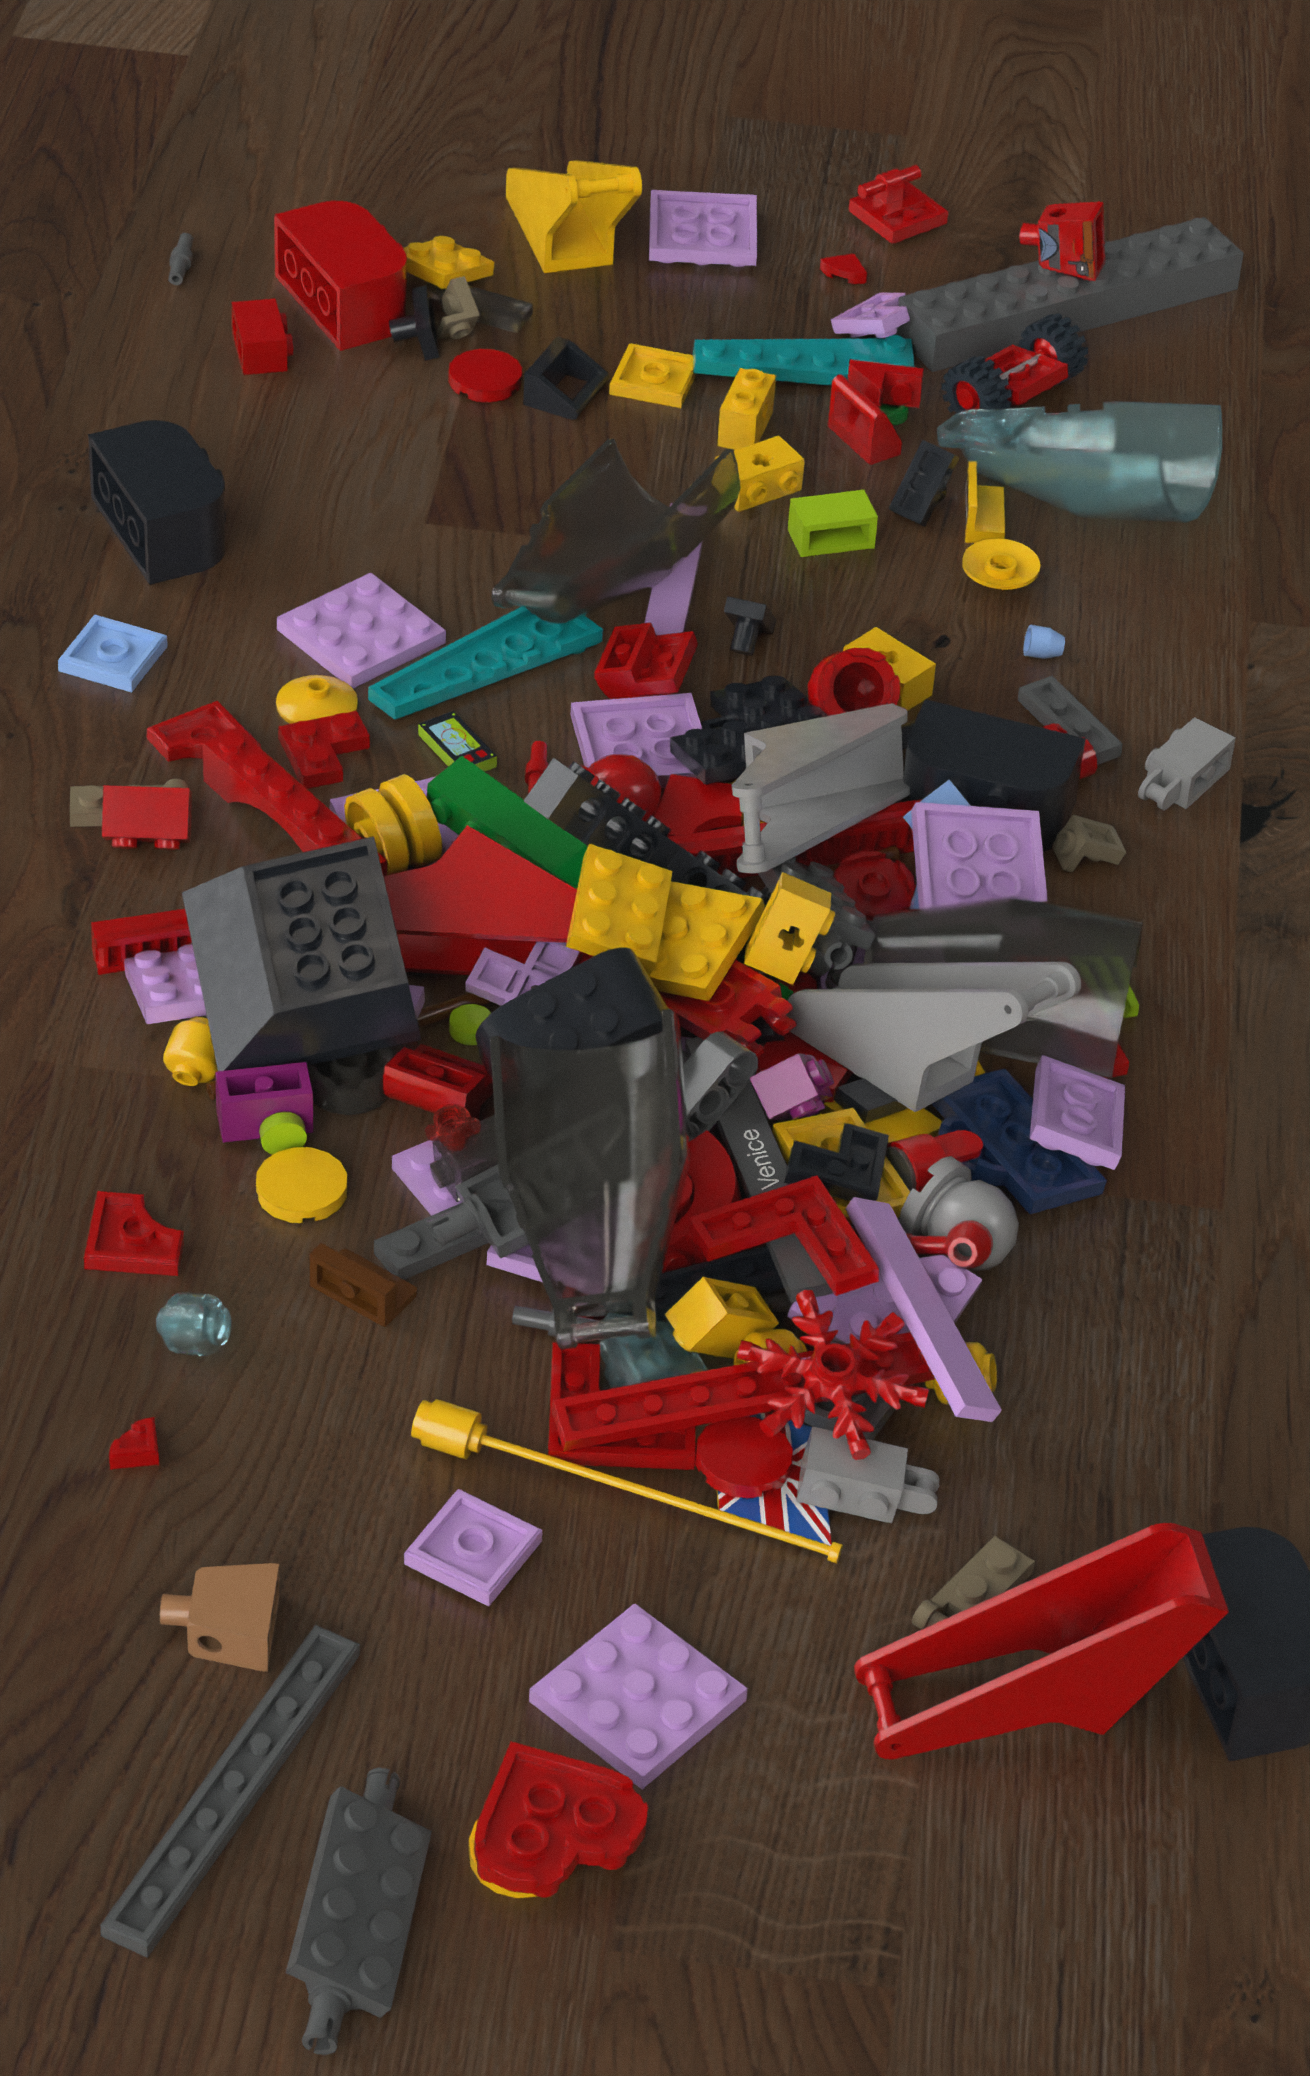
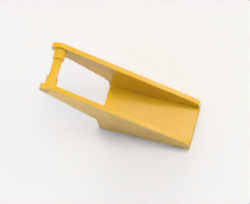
[506,160,642,273]

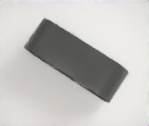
[645,1032,758,1156]

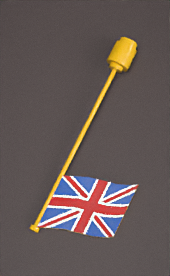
[411,1399,843,1564]

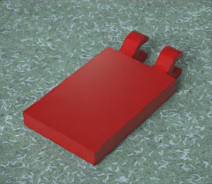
[658,959,797,1058]

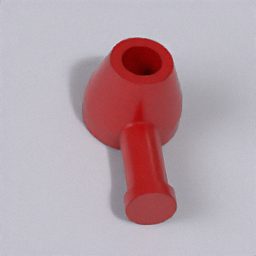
[906,1220,993,1269]

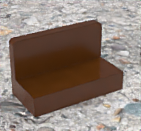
[309,1243,417,1328]

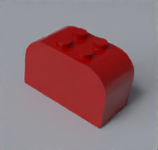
[274,201,407,351]

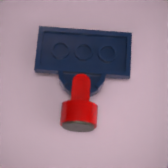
[885,1068,1107,1214]

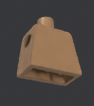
[160,1563,280,1672]

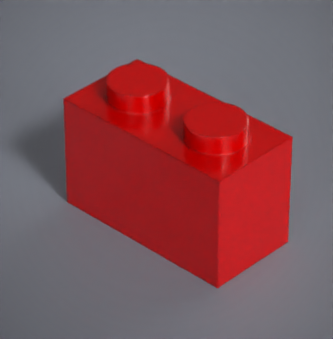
[231,298,293,375]
[102,785,192,850]

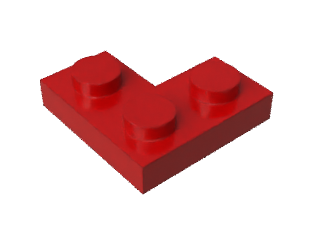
[278,711,370,789]

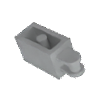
[1138,717,1236,810]
[796,1426,940,1524]

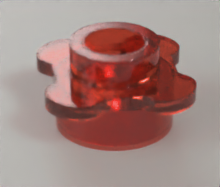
[425,1105,481,1151]

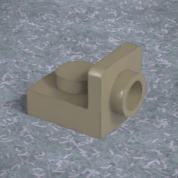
[436,276,480,339]
[1052,815,1127,872]

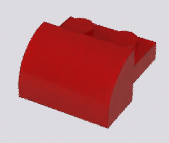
[593,622,698,699]
[383,1044,497,1126]

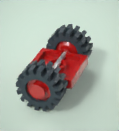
[942,313,1088,430]

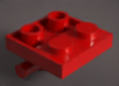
[849,165,948,244]

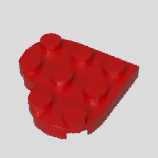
[474,1741,648,1897]

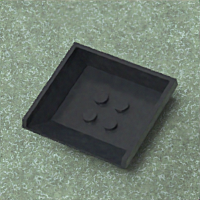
[182,836,421,1072]

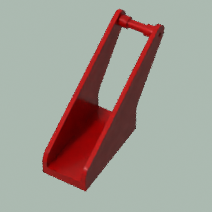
[383,825,593,975]
[854,1523,1229,1759]

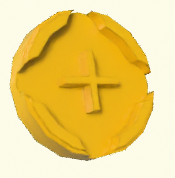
[256,1147,347,1223]

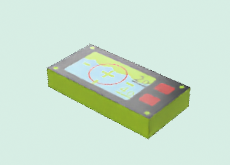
[418,711,497,772]

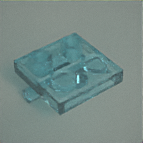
[599,1312,708,1389]

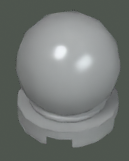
[899,1156,1019,1272]

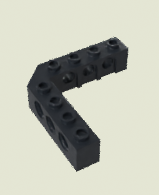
[524,758,798,957]

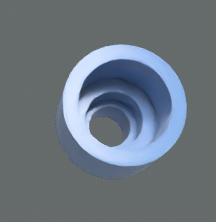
[1023,625,1065,659]

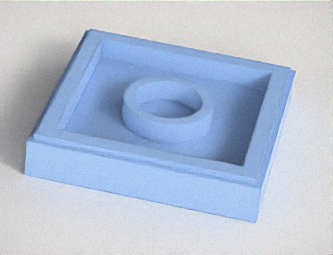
[58,615,168,692]

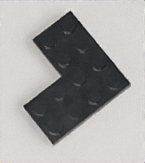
[670,676,827,785]

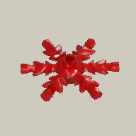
[737,1290,929,1460]

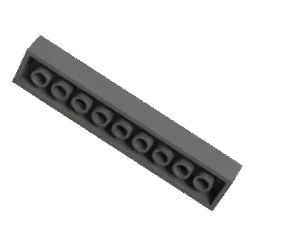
[895,217,1244,372]

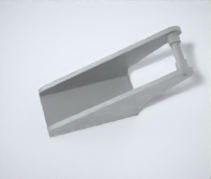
[732,703,910,874]
[786,962,1081,1112]

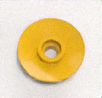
[962,538,1040,590]
[276,675,358,724]

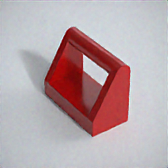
[828,375,902,465]

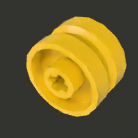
[344,774,442,875]

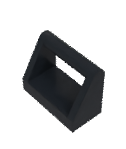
[523,336,610,420]

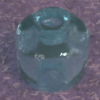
[156,1292,231,1356]

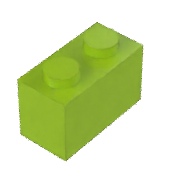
[788,490,878,557]

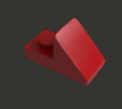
[848,359,924,409]

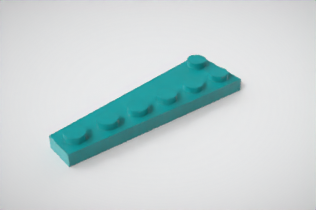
[693,335,914,385]
[368,592,603,719]

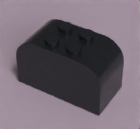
[88,420,226,585]
[901,699,1086,852]
[475,947,682,1135]
[1182,1527,1310,1762]

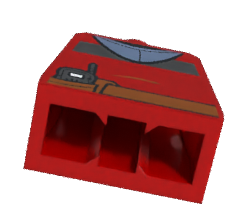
[1019,202,1106,281]

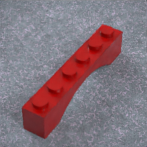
[203,727,387,876]

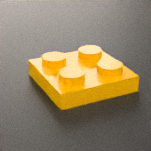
[403,236,495,289]

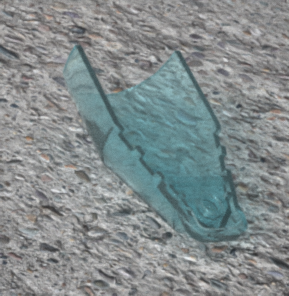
[936,401,1222,523]

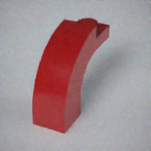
[638,1130,742,1277]

